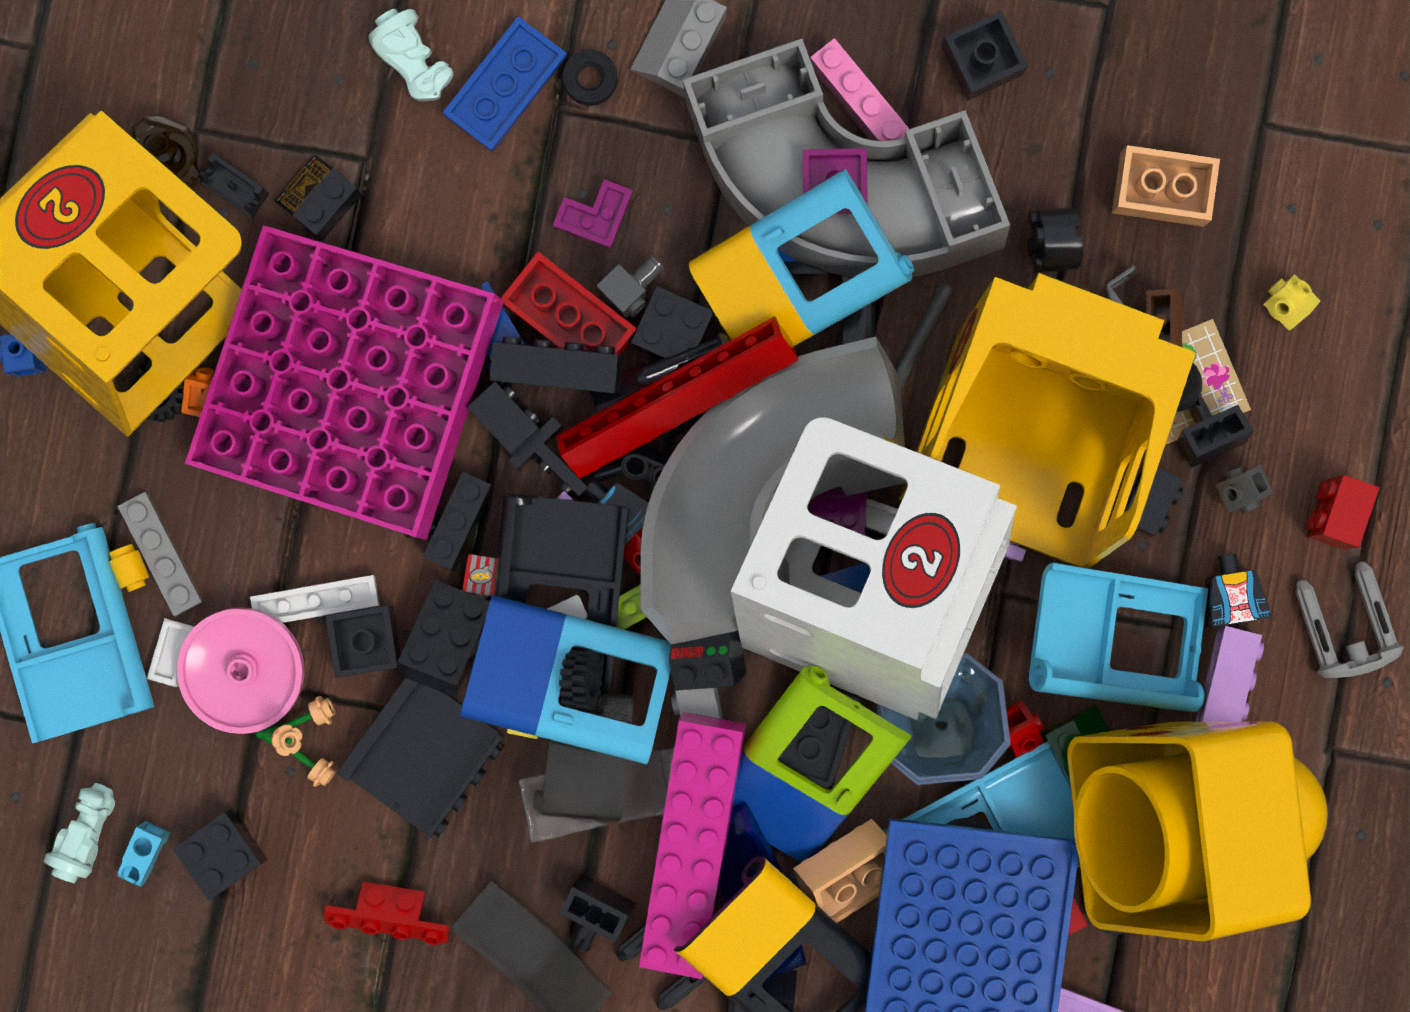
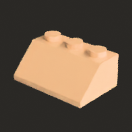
[793,819,887,923]

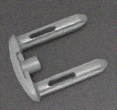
[1295,561,1404,678]

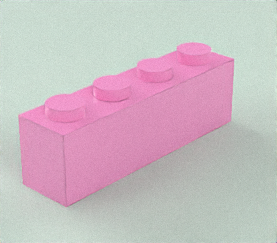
[810,38,909,141]

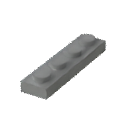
[118,492,204,617]

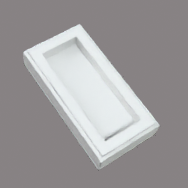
[147,618,195,687]

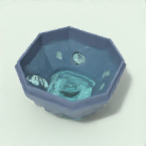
[876,653,1010,785]

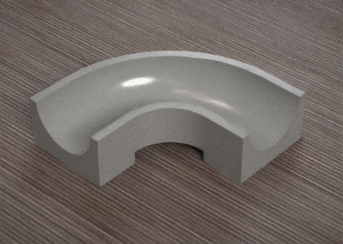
[683,39,1010,277]
[641,337,906,645]

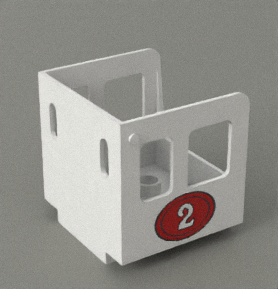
[731,417,1017,720]

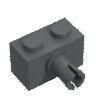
[596,255,664,320]

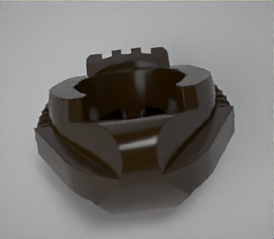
[128,115,199,190]

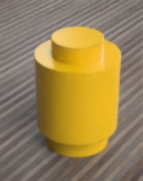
[109,544,150,592]

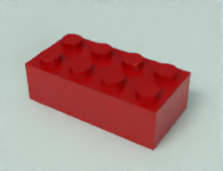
[501,252,637,353]

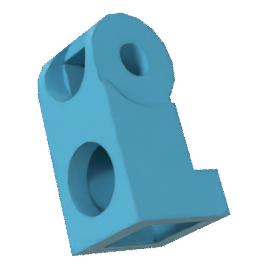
[117,821,171,887]

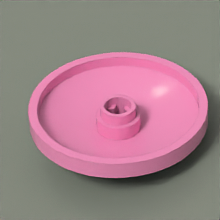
[177,607,305,734]

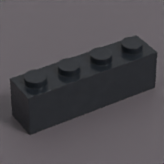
[490,336,623,393]

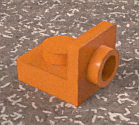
[181,367,215,417]

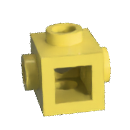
[1263,274,1320,331]

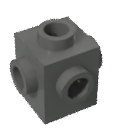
[1215,465,1274,514]

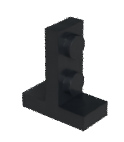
[508,417,588,498]

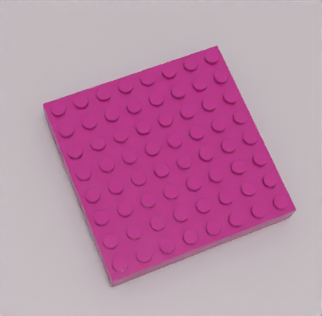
[185,225,504,540]

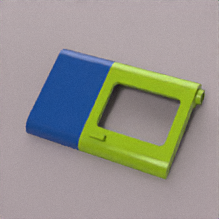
[730,665,912,862]

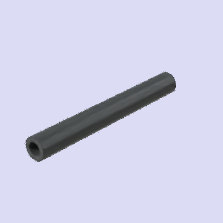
[895,283,954,389]

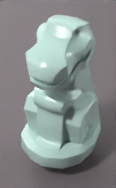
[368,9,454,101]
[44,783,115,883]

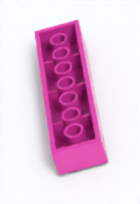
[639,712,746,979]

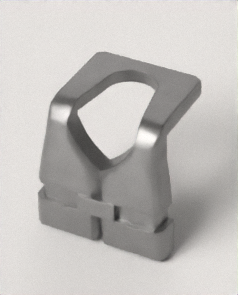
[1106,265,1138,305]

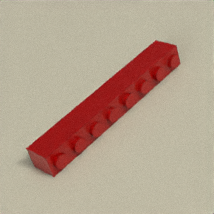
[556,316,799,479]

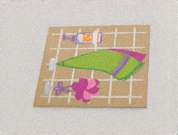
[1165,319,1251,445]

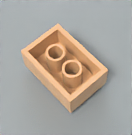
[1112,145,1220,227]

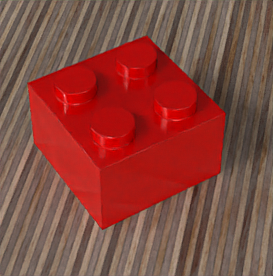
[1306,475,1380,549]

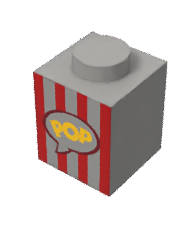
[462,554,497,600]

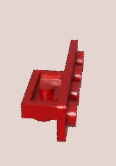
[323,881,449,945]

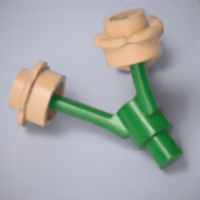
[256,696,336,787]

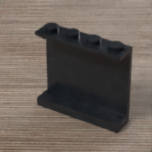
[336,678,505,840]

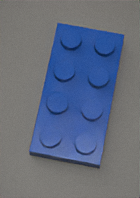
[443,16,568,152]

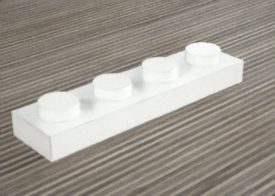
[250,575,380,623]

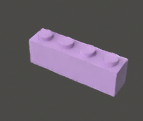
[1195,626,1264,722]

